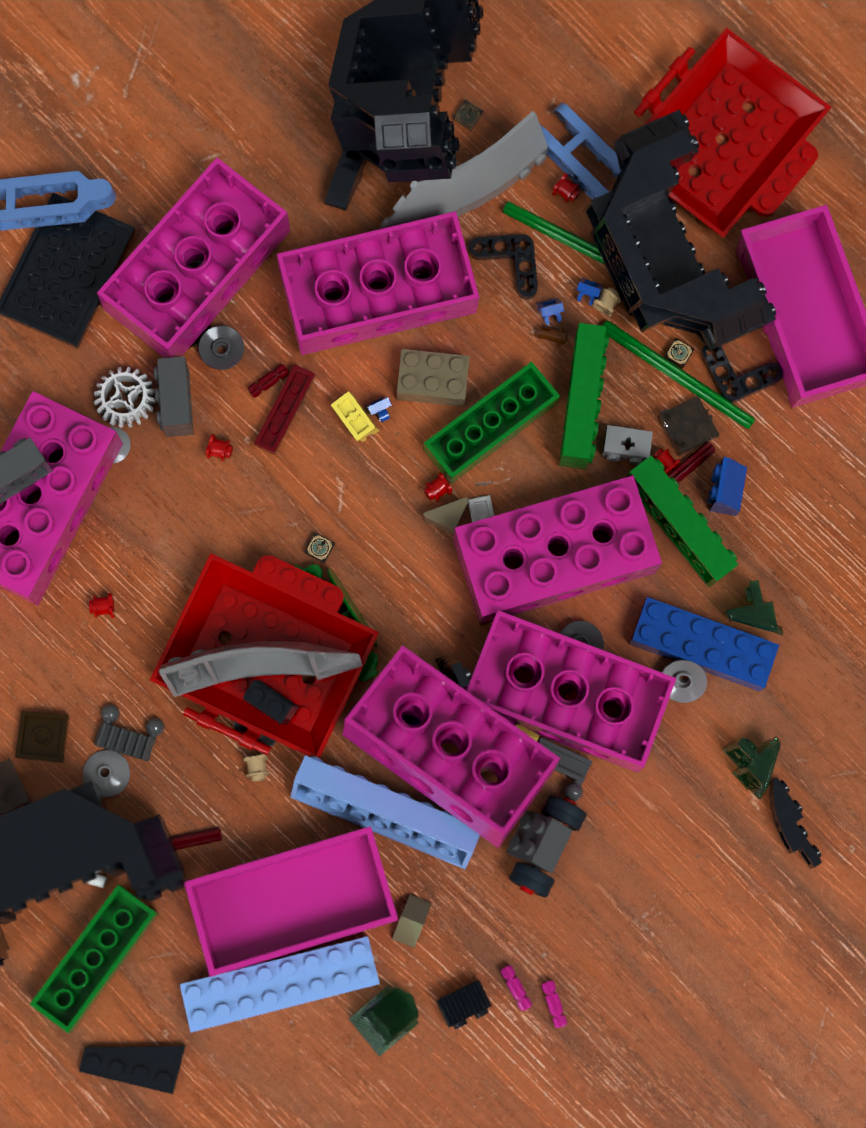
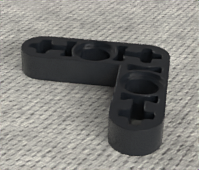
[469,235,538,300]
[701,345,783,403]

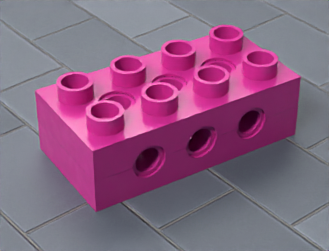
[97,158,290,358]
[277,211,479,355]
[0,391,123,606]
[453,476,662,625]
[467,610,677,773]
[343,645,560,848]

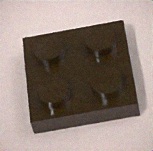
[15,711,70,763]

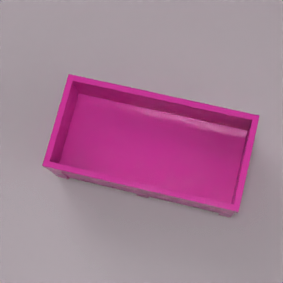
[736,205,866,408]
[184,826,398,977]

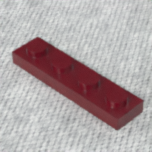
[254,364,315,455]

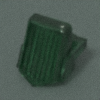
[725,580,784,636]
[722,737,781,799]
[349,985,419,1057]

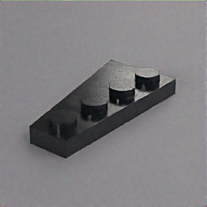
[435,656,471,690]
[79,1046,186,1094]

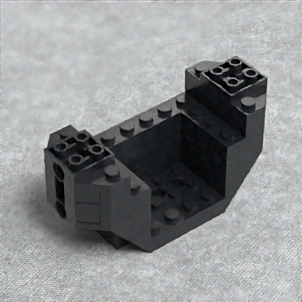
[328,0,484,182]
[584,110,776,352]
[0,781,189,967]

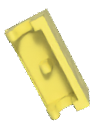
[331,391,380,442]

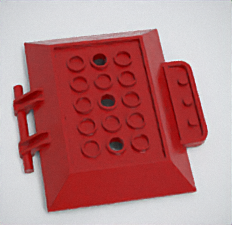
[634,28,832,238]
[149,553,380,759]

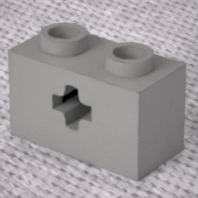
[602,425,653,465]

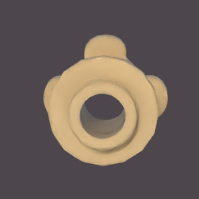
[592,287,621,318]
[243,754,269,782]

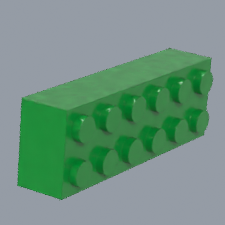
[559,323,609,470]
[423,361,560,484]
[625,455,739,588]
[29,885,159,1033]

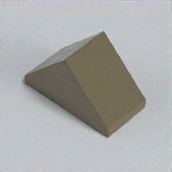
[423,497,468,535]
[392,895,432,948]

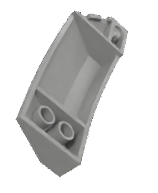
[381,111,548,229]
[159,641,363,697]

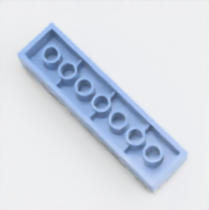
[290,755,480,869]
[180,937,380,1032]

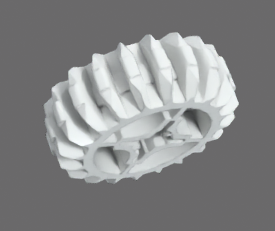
[94,367,156,428]

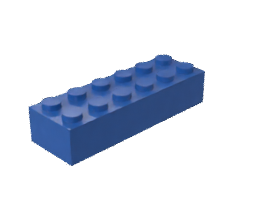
[629,597,779,692]

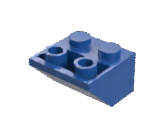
[707,457,747,516]

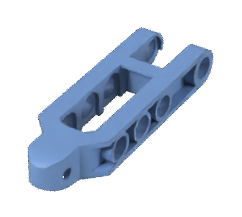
[540,102,620,200]
[0,171,116,231]

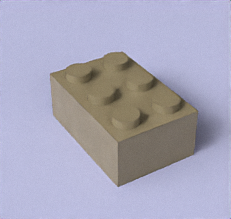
[397,349,470,407]

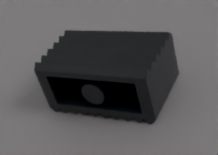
[243,680,299,725]
[436,979,492,1030]

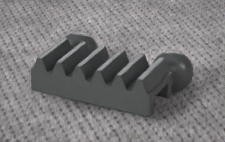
[94,704,164,762]
[539,737,593,801]

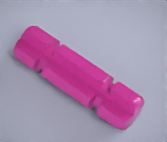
[500,965,532,1011]
[542,980,567,1028]

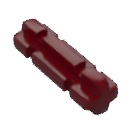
[247,364,289,398]

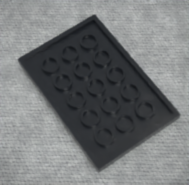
[0,193,136,349]

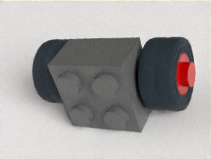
[506,795,587,898]

